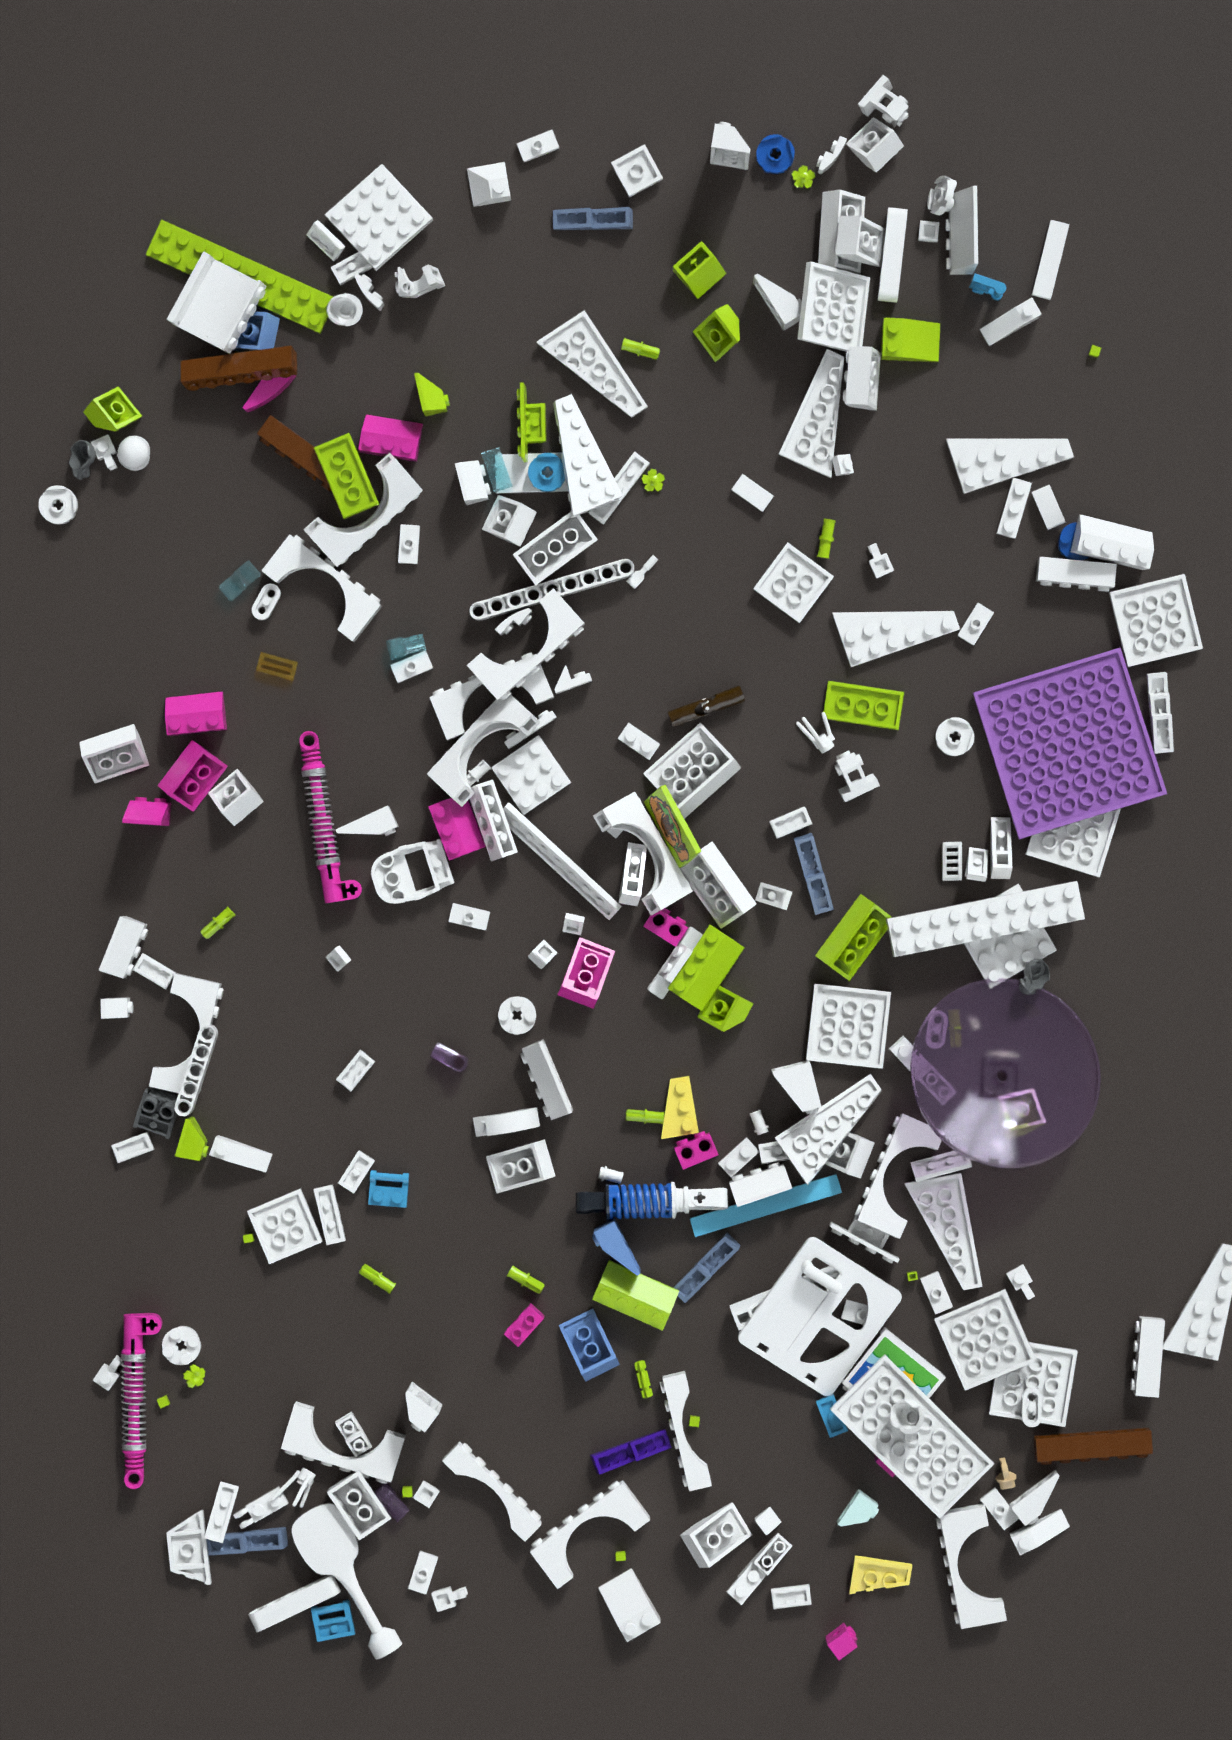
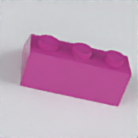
[358,414,423,462]
[165,692,227,736]
[158,740,228,812]
[428,798,486,860]

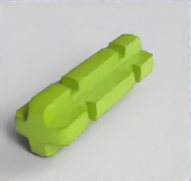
[634,1360,653,1398]

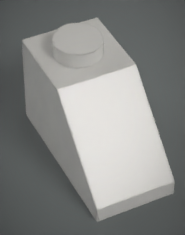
[101,998,133,1019]

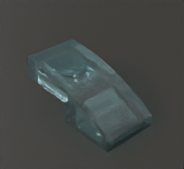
[481,447,513,493]
[218,560,261,602]

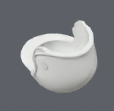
[326,293,363,326]
[117,436,150,471]
[889,1399,924,1435]

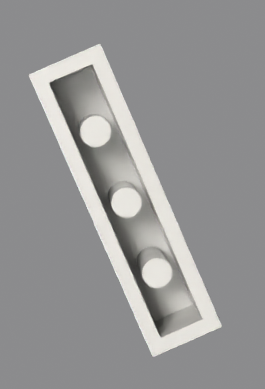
[1036,557,1117,592]
[1130,1316,1165,1398]

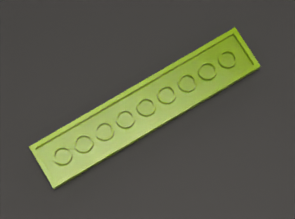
[146,220,333,334]

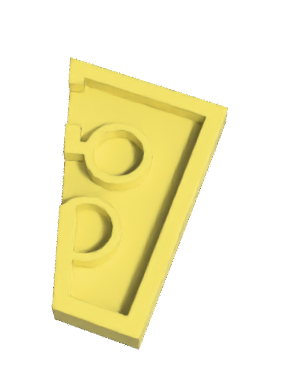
[661,1076,699,1139]
[849,1555,912,1594]

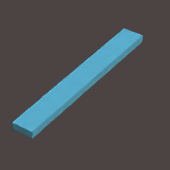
[690,1174,842,1237]

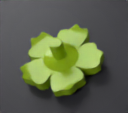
[792,165,815,189]
[641,469,665,492]
[183,1364,205,1388]

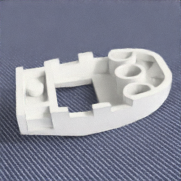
[371,839,454,904]

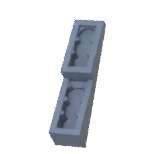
[553,207,633,230]
[793,833,834,915]
[673,1233,741,1303]
[207,1527,288,1555]

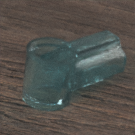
[386,634,426,660]

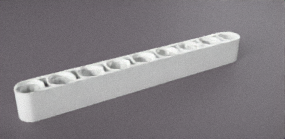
[470,559,634,621]

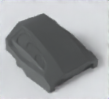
[133,1088,181,1139]

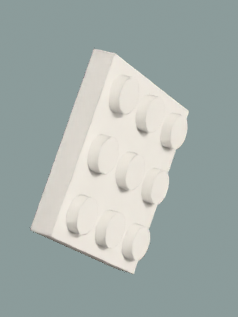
[753,542,834,623]
[491,735,571,815]
[247,1188,323,1264]

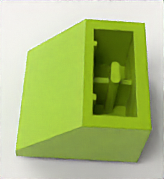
[673,241,727,299]

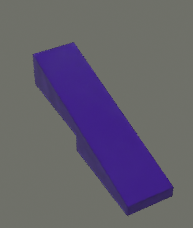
[590,1429,672,1475]

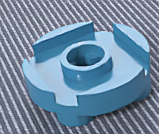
[528,453,565,492]

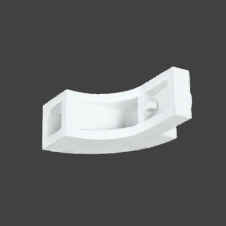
[473,1107,540,1137]

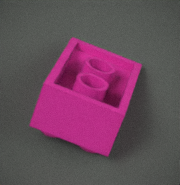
[122,797,171,826]
[557,937,615,1009]

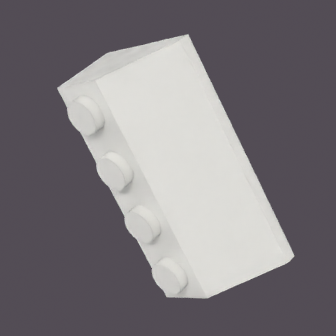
[710,122,750,170]
[818,190,865,274]
[513,512,598,585]
[1071,515,1154,570]
[680,842,756,929]
[520,1039,573,1120]

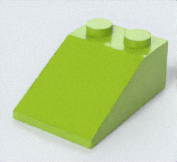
[881,318,940,362]

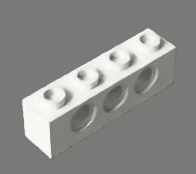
[470,780,518,861]

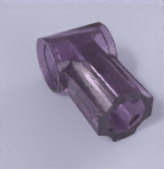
[430,1042,469,1072]
[374,1483,409,1522]

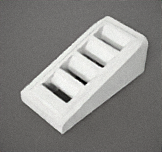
[942,842,962,881]

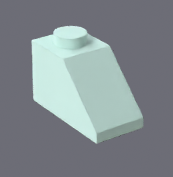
[837,1489,879,1526]

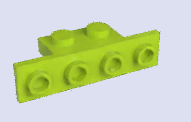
[517,382,546,462]

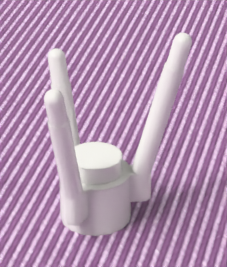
[796,712,835,753]
[271,1468,316,1508]

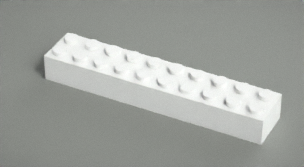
[886,881,1085,957]

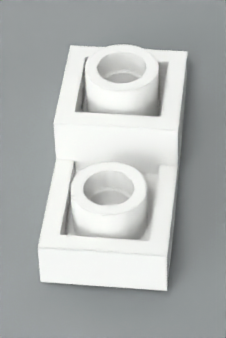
[816,136,847,174]
[355,273,385,311]
[1032,485,1065,530]
[495,608,532,636]
[335,1411,372,1457]

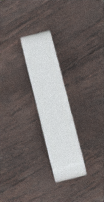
[878,207,908,303]
[174,1025,218,1116]
[248,1575,341,1632]

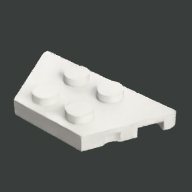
[166,1510,212,1585]

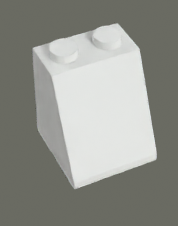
[771,1060,821,1114]

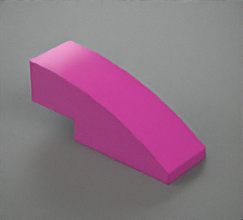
[242,375,296,412]

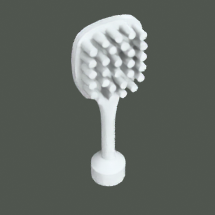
[292,1503,402,1660]

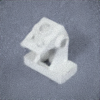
[858,75,909,128]
[395,264,445,298]
[834,750,880,802]

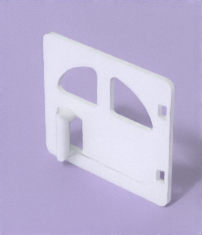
[738,1237,902,1396]

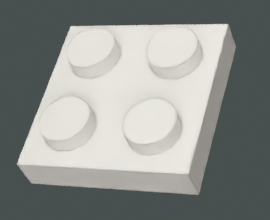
[611,144,663,198]

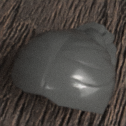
[69,440,96,480]
[1019,959,1050,995]

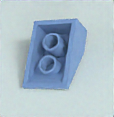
[213,311,280,352]
[592,1218,641,1275]
[559,1309,620,1381]

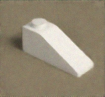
[980,298,1041,346]
[336,806,399,836]
[990,817,1012,879]
[619,842,647,906]
[209,1135,272,1172]
[1009,1470,1059,1526]
[1009,1509,1070,1555]

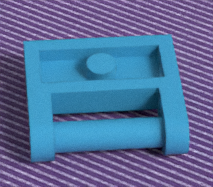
[969,273,1006,301]
[368,1170,409,1208]
[311,1599,356,1642]

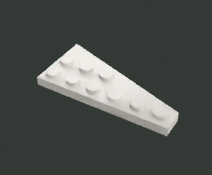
[536,310,648,418]
[779,349,844,478]
[553,394,623,518]
[946,439,1074,494]
[832,611,960,667]
[775,1074,881,1185]
[904,1173,982,1290]
[1163,1243,1232,1361]

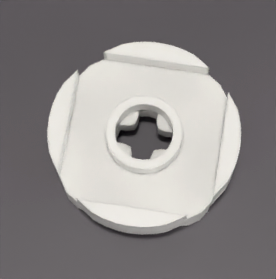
[927,176,957,215]
[39,485,78,525]
[935,717,974,756]
[498,996,536,1035]
[162,1326,201,1365]

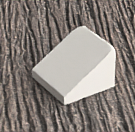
[528,940,557,969]
[755,1507,781,1535]

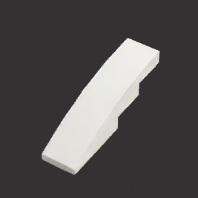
[1147,672,1174,754]

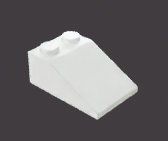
[835,216,885,267]
[753,274,802,331]
[486,1139,555,1193]
[680,1502,752,1568]
[598,1568,660,1642]

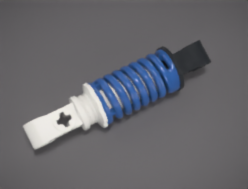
[575,1182,728,1221]

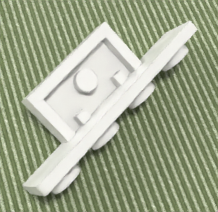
[647,927,703,999]
[829,1216,900,1263]

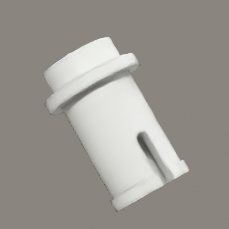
[749,1110,769,1135]
[598,1166,623,1184]

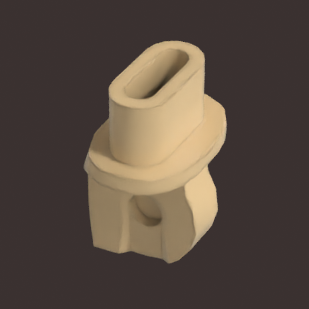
[996,1457,1016,1490]

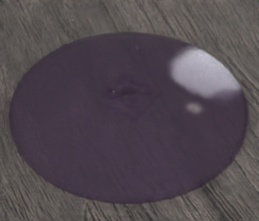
[910,978,1101,1168]

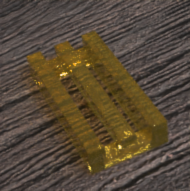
[256,652,298,681]

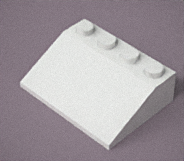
[945,186,978,275]
[643,723,741,819]

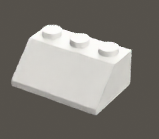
[843,346,881,410]
[79,724,149,783]
[99,916,148,978]
[729,1162,792,1207]
[405,1382,443,1432]
[327,1470,391,1540]

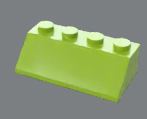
[815,894,892,981]
[667,925,745,1011]
[592,1260,679,1331]

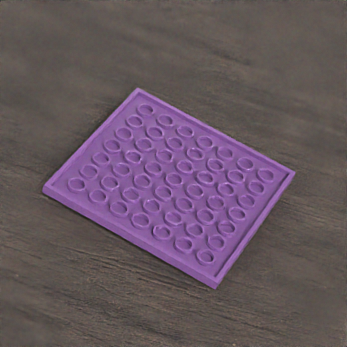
[973,648,1167,839]

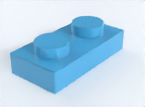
[816,1394,848,1438]

